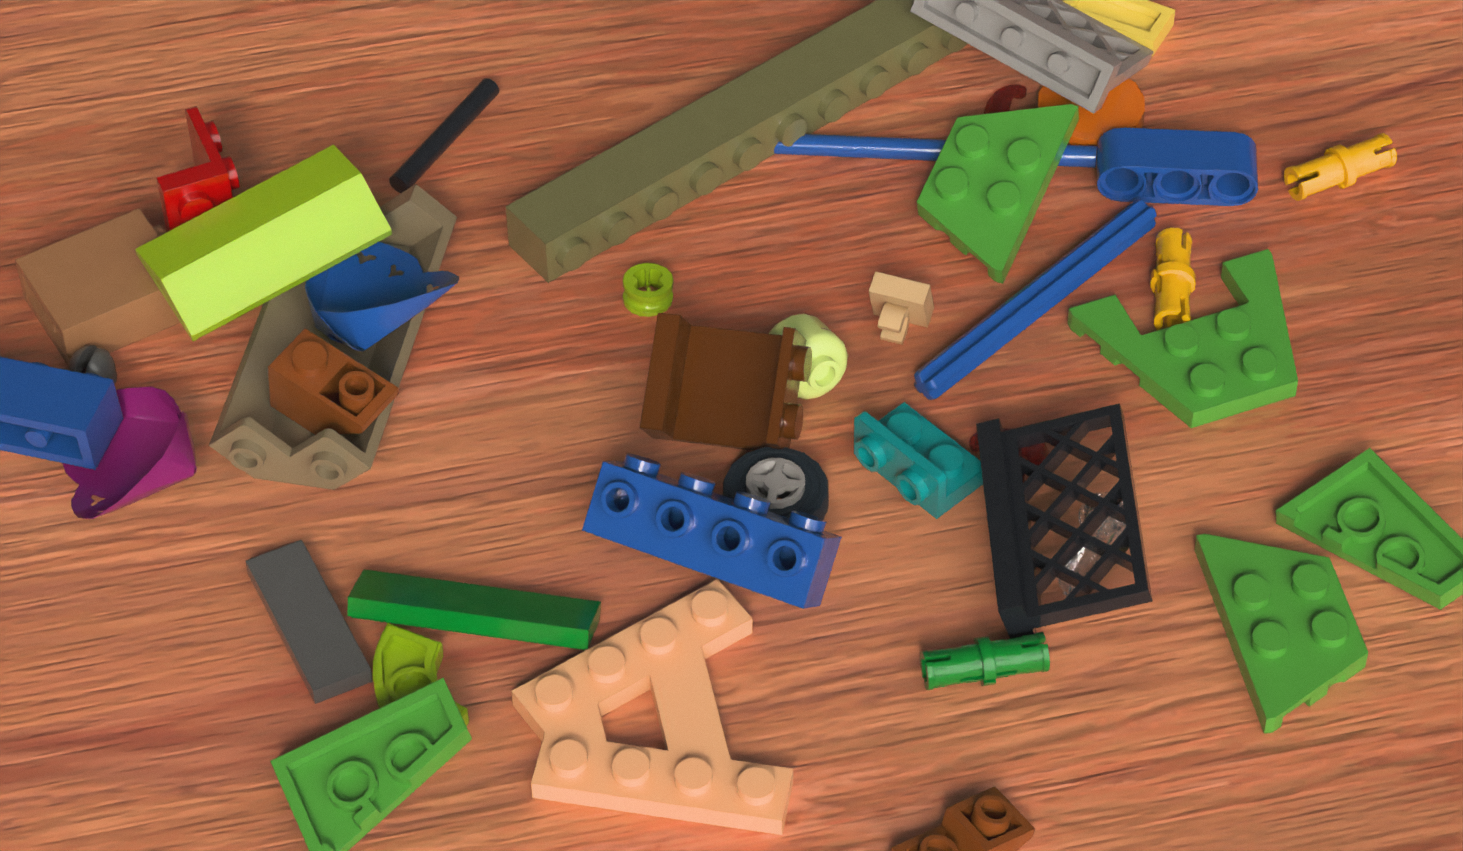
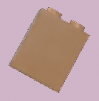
[15,208,180,366]

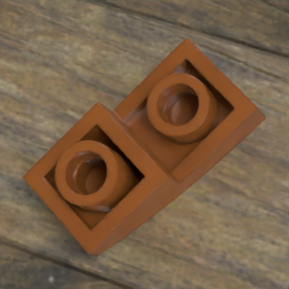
[891,786,1035,851]

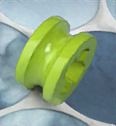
[623,263,674,317]

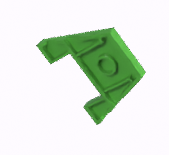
[1067,249,1298,428]

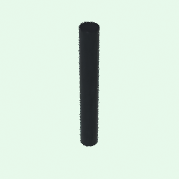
[389,78,499,193]

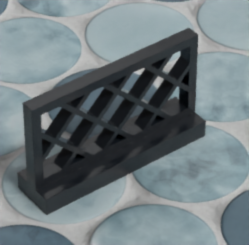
[976,403,1153,638]

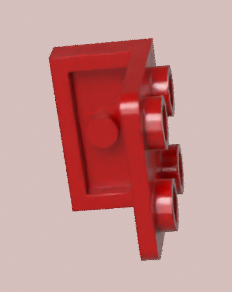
[156,106,240,232]

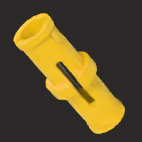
[1284,133,1397,201]
[1150,228,1196,330]

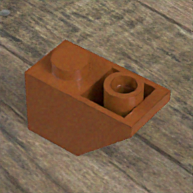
[268,328,399,435]

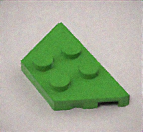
[917,104,1079,284]
[1194,534,1368,734]

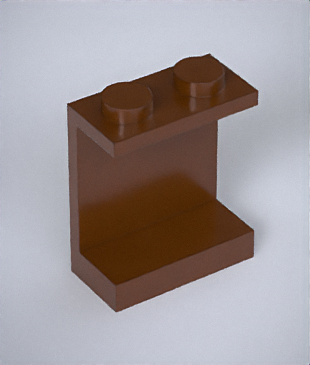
[639,313,812,451]

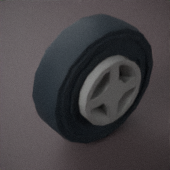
[723,447,829,519]

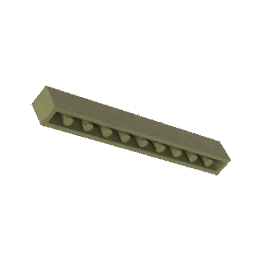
[506,0,968,283]

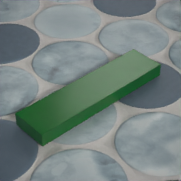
[347,569,601,650]

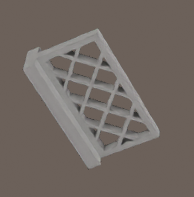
[910,0,1154,114]

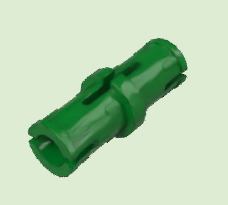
[920,632,1050,690]

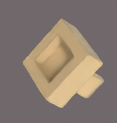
[869,271,934,345]

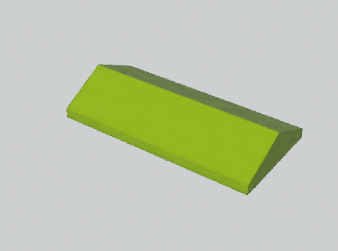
[135,144,392,341]

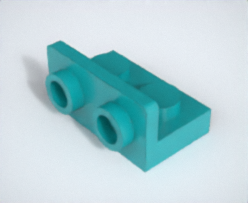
[854,402,983,519]

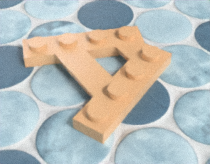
[511,579,793,835]

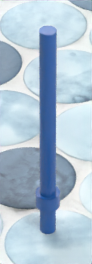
[774,134,1097,168]

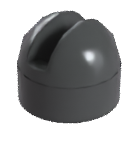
[69,345,117,384]

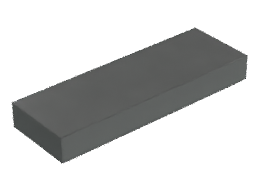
[246,540,373,704]

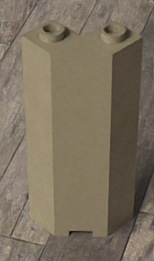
[209,184,457,490]

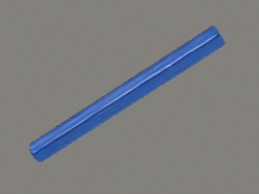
[914,200,1157,400]

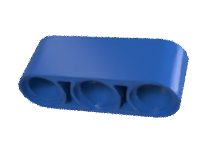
[1097,128,1258,206]

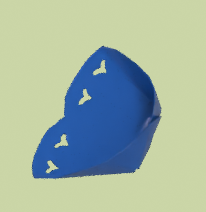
[305,242,459,352]

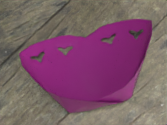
[62,386,197,519]

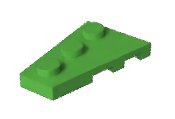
[1276,448,1463,610]
[270,678,472,851]

